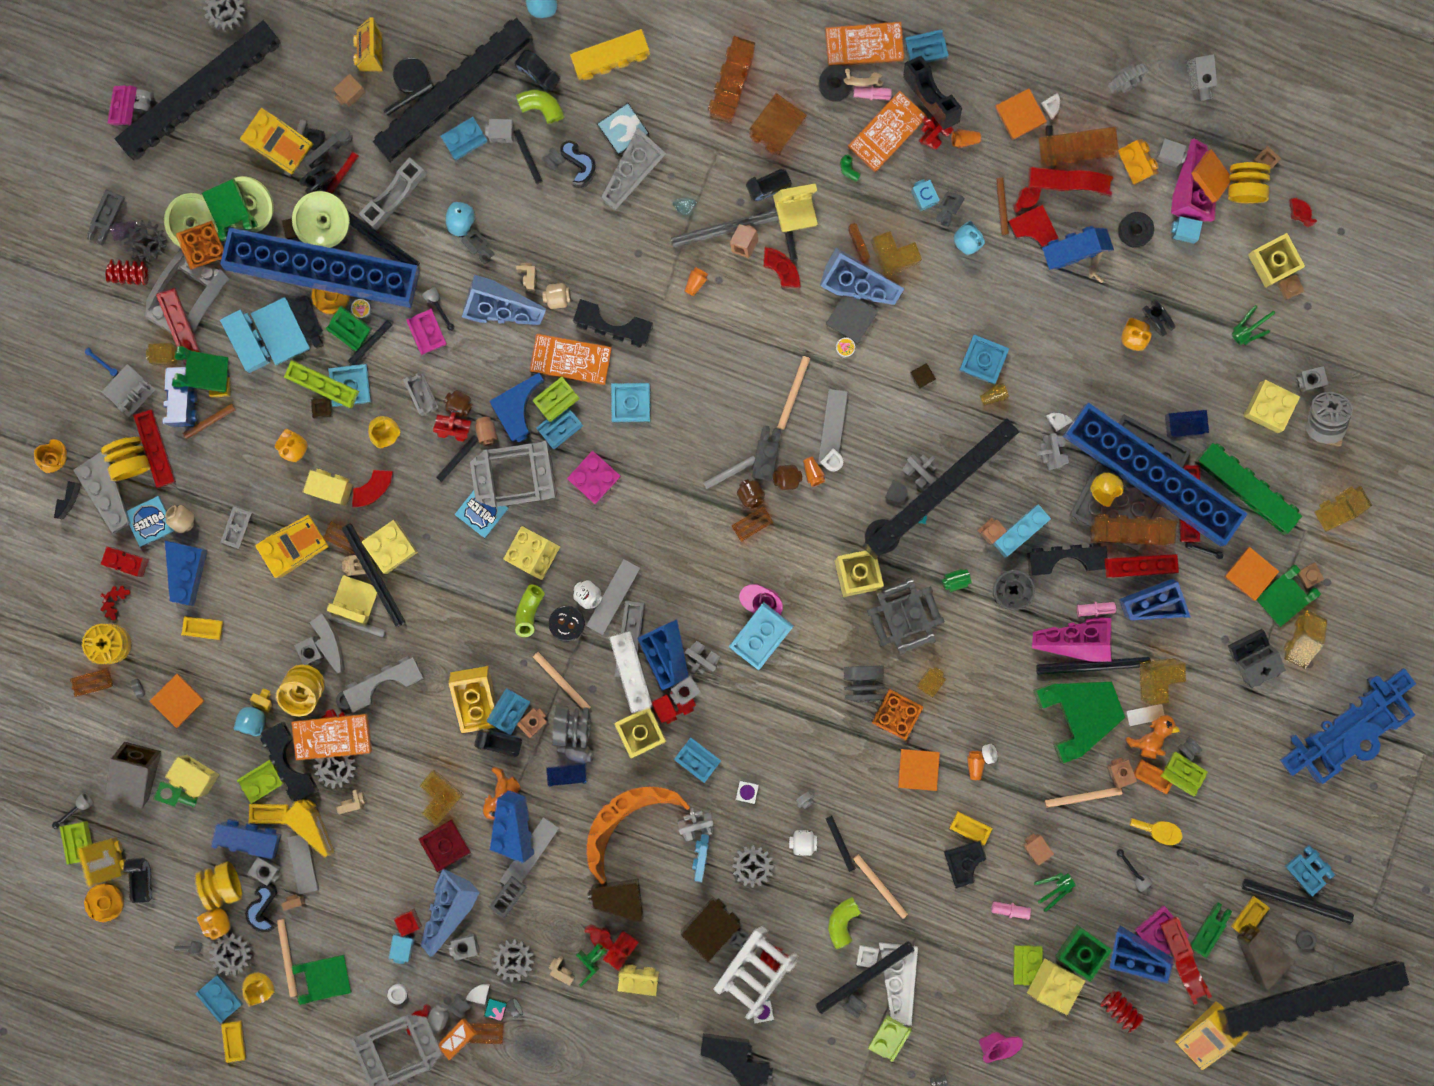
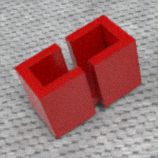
[100,546,149,577]
[651,686,696,724]

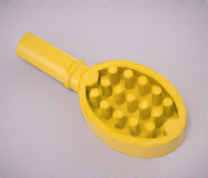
[1129,818,1182,845]

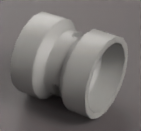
[133,90,154,113]

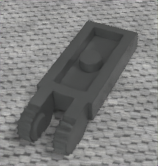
[305,128,353,169]
[86,189,125,245]
[752,425,781,481]

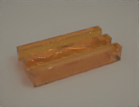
[848,223,870,263]
[731,506,774,542]
[323,521,365,555]
[70,668,113,697]
[468,1022,504,1044]

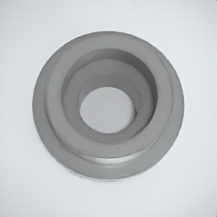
[796,792,815,809]

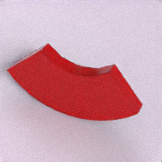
[763,247,800,288]
[352,470,393,508]

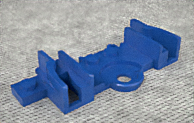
[1280,668,1416,784]

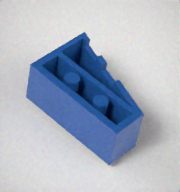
[1042,226,1114,270]
[165,541,208,606]
[1119,579,1191,620]
[637,619,689,690]
[490,790,534,863]
[211,819,281,859]
[1110,925,1174,983]

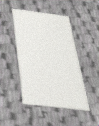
[1127,704,1164,726]

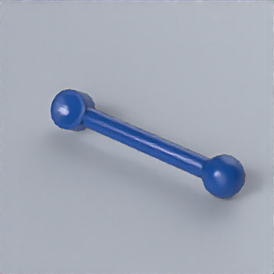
[85,348,118,376]

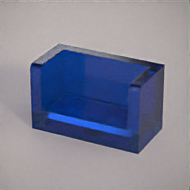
[1165,410,1209,438]
[546,763,588,787]

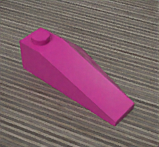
[1171,138,1216,222]
[1032,618,1112,662]

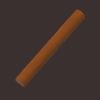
[996,177,1009,235]
[183,404,236,439]

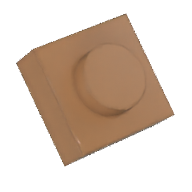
[1253,146,1281,169]
[1277,274,1304,300]
[1298,562,1324,589]
[281,894,306,911]

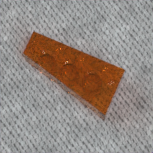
[708,36,756,124]
[1039,126,1119,166]
[1091,514,1177,546]

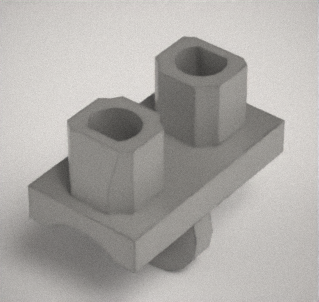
[1036,433,1069,470]
[902,454,938,488]
[685,641,720,675]
[677,807,714,841]

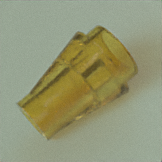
[980,383,1010,406]

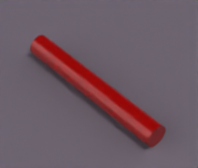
[325,152,359,194]

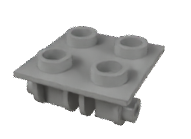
[102,364,156,418]

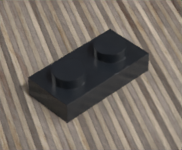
[1228,629,1270,664]

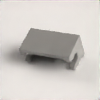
[403,373,439,416]
[220,506,252,549]

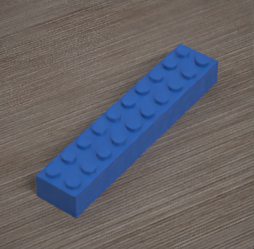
[220,228,420,308]
[1063,402,1248,547]

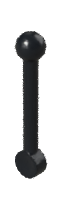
[1185,542,1224,559]

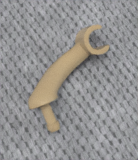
[844,69,883,86]
[1089,251,1105,283]

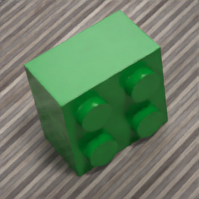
[1055,925,1113,982]

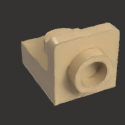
[516,263,536,292]
[342,554,372,576]
[336,789,365,814]
[549,956,575,986]

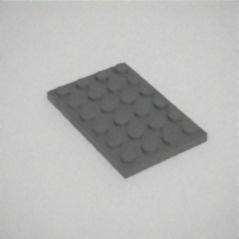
[1069,414,1191,552]

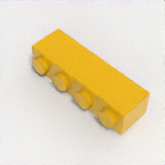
[570,29,650,81]

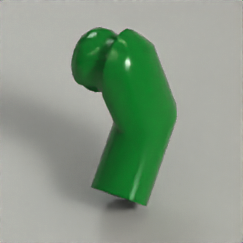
[840,155,861,182]

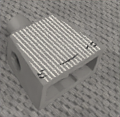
[1186,54,1217,101]

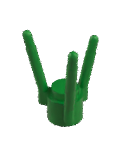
[1232,305,1275,345]
[1034,873,1076,912]

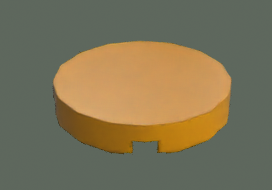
[311,288,350,315]
[84,883,124,923]

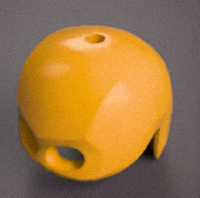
[1121,318,1152,351]
[275,429,308,462]
[34,439,67,473]
[197,908,231,940]

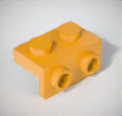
[1117,139,1159,184]

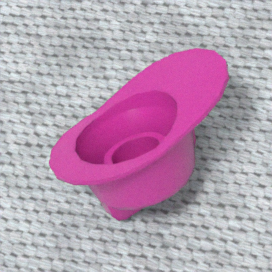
[739,584,783,615]
[979,1032,1023,1063]

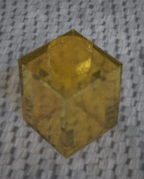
[146,343,177,365]
[916,667,946,698]

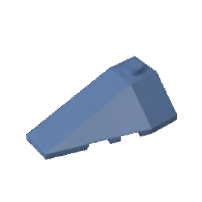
[820,248,904,305]
[462,275,546,325]
[421,869,479,957]

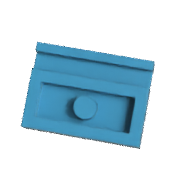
[905,29,948,62]
[441,117,488,161]
[536,408,583,450]
[486,688,530,735]
[674,737,721,783]
[692,834,709,882]
[195,974,243,1023]

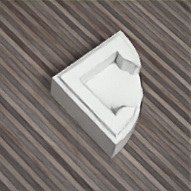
[1040,93,1060,120]
[1046,413,1072,432]
[466,984,490,1005]

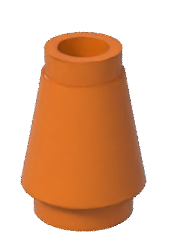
[951,129,981,148]
[684,267,708,296]
[803,457,825,487]
[967,751,985,780]

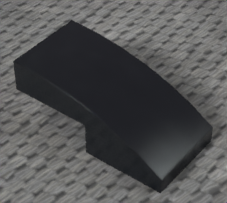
[54,481,81,520]

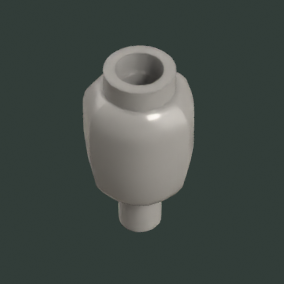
[558,743,593,764]
[427,1004,449,1036]

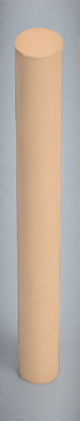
[777,356,810,430]
[533,652,591,709]
[1045,788,1122,808]
[853,854,908,919]
[277,919,298,997]

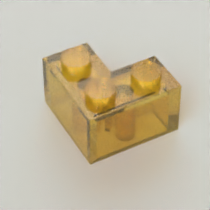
[871,231,922,277]
[1314,486,1373,532]
[1283,610,1328,669]
[1140,658,1186,705]
[420,770,464,826]

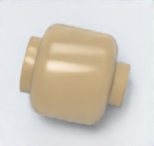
[542,283,571,309]
[165,505,194,533]

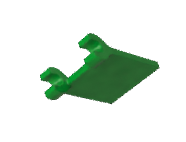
[202,179,258,242]
[172,346,228,393]
[1256,565,1321,627]
[292,955,351,1005]

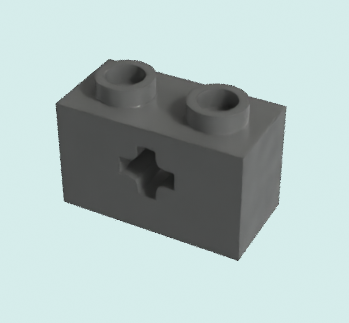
[1237,645,1286,688]

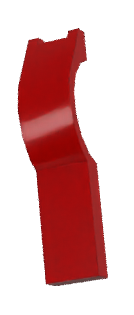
[1028,167,1113,196]
[1159,916,1212,1005]

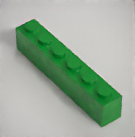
[1195,443,1302,535]

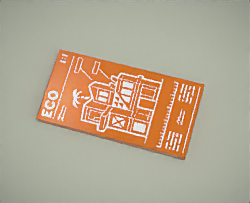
[825,22,904,67]
[848,91,928,173]
[530,334,612,385]
[292,714,372,760]

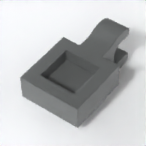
[936,191,965,228]
[461,229,495,264]

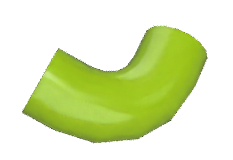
[516,90,565,124]
[515,584,545,637]
[828,897,861,949]

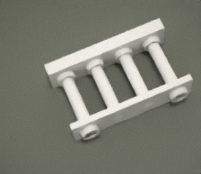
[610,631,652,713]
[713,926,798,1020]

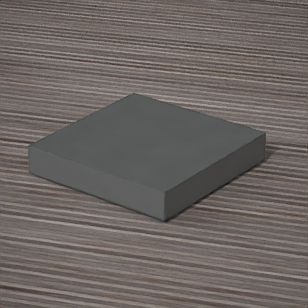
[826,295,878,344]

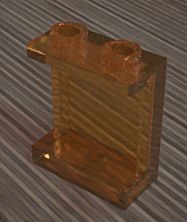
[749,93,807,155]

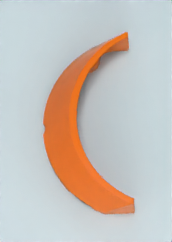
[587,787,690,885]

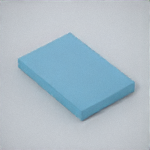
[251,297,311,366]
[729,602,794,670]

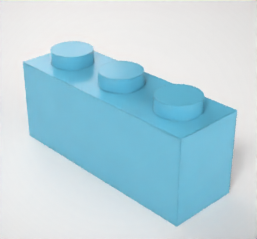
[220,310,270,373]
[993,504,1051,558]

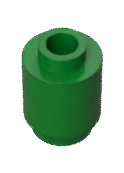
[942,569,972,593]

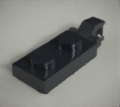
[289,295,324,349]

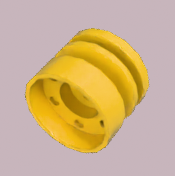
[1228,162,1271,203]
[101,437,151,481]
[82,624,132,664]
[276,664,325,716]
[195,861,243,911]

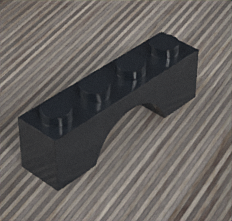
[903,55,962,130]
[573,299,653,348]
[1027,543,1108,576]
[260,722,319,802]

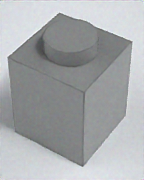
[1155,139,1187,168]

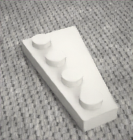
[879,942,918,1025]

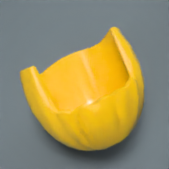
[368,416,401,449]
[1091,473,1124,507]
[242,972,275,1006]

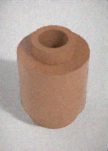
[475,417,498,446]

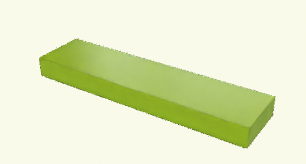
[284,360,360,409]

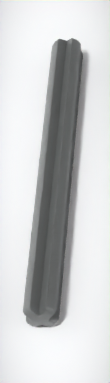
[671,209,779,247]

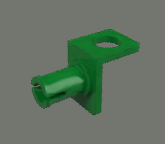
[154,781,198,808]
[576,943,607,987]

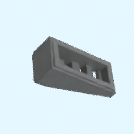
[489,876,527,918]

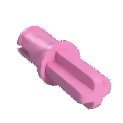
[853,85,892,101]
[1077,602,1116,617]
[991,902,1031,920]

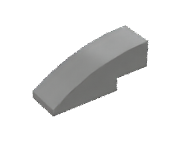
[309,613,344,674]

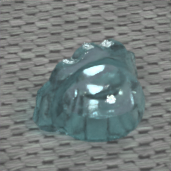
[672,198,696,215]

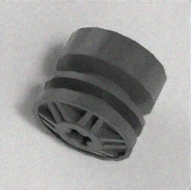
[993,570,1035,610]
[843,666,885,703]
[553,706,591,748]

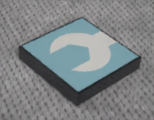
[597,103,650,156]

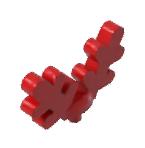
[100,586,131,620]

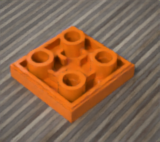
[995,88,1047,140]
[1191,149,1231,203]
[176,221,224,270]
[1224,547,1279,601]
[150,674,205,728]
[871,689,923,741]
[898,749,940,791]

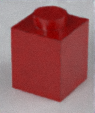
[394,908,422,937]

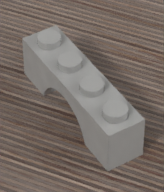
[359,157,427,231]
[343,656,424,713]

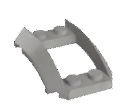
[145,249,229,335]
[470,441,557,507]
[350,1015,442,1086]

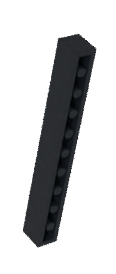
[372,17,533,163]
[114,20,281,160]
[863,418,1019,560]
[1218,960,1410,1038]

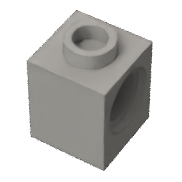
[485,119,514,143]
[1295,366,1329,392]
[294,637,325,667]
[670,676,701,705]
[247,856,281,886]
[449,934,480,960]

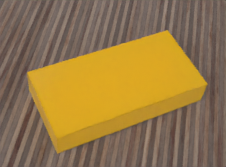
[181,616,224,640]
[249,804,289,824]
[949,811,993,846]
[1230,896,1270,933]
[221,1020,246,1063]

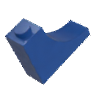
[489,373,545,443]

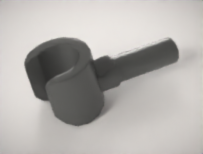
[174,941,202,954]

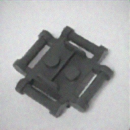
[867,577,945,656]

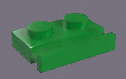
[325,306,373,351]

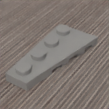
[601,128,666,211]
[73,452,130,534]

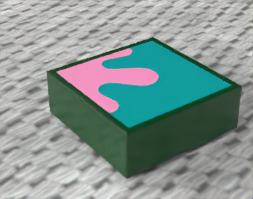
[483,997,507,1022]

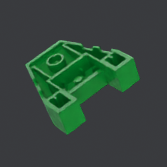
[1033,682,1126,763]

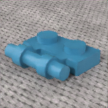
[1285,845,1335,896]

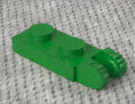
[1190,902,1232,958]

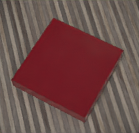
[418,819,471,872]

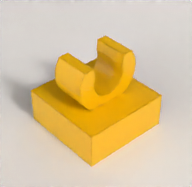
[250,688,272,713]

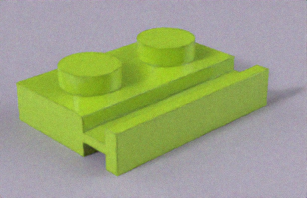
[532,377,580,422]
[1161,752,1208,797]
[237,760,285,804]
[59,821,92,865]
[1013,945,1043,985]
[868,1015,911,1062]

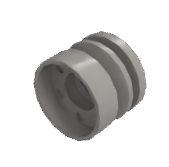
[1305,392,1353,444]

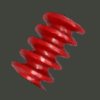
[105,259,149,286]
[1100,990,1144,1033]

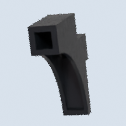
[700,1033,773,1086]

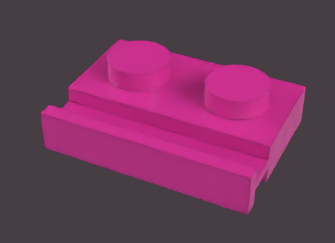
[107,85,137,125]
[406,309,447,355]

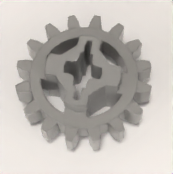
[203,0,246,32]
[1108,63,1149,94]
[314,755,357,788]
[732,845,774,888]
[209,933,253,976]
[492,938,535,982]

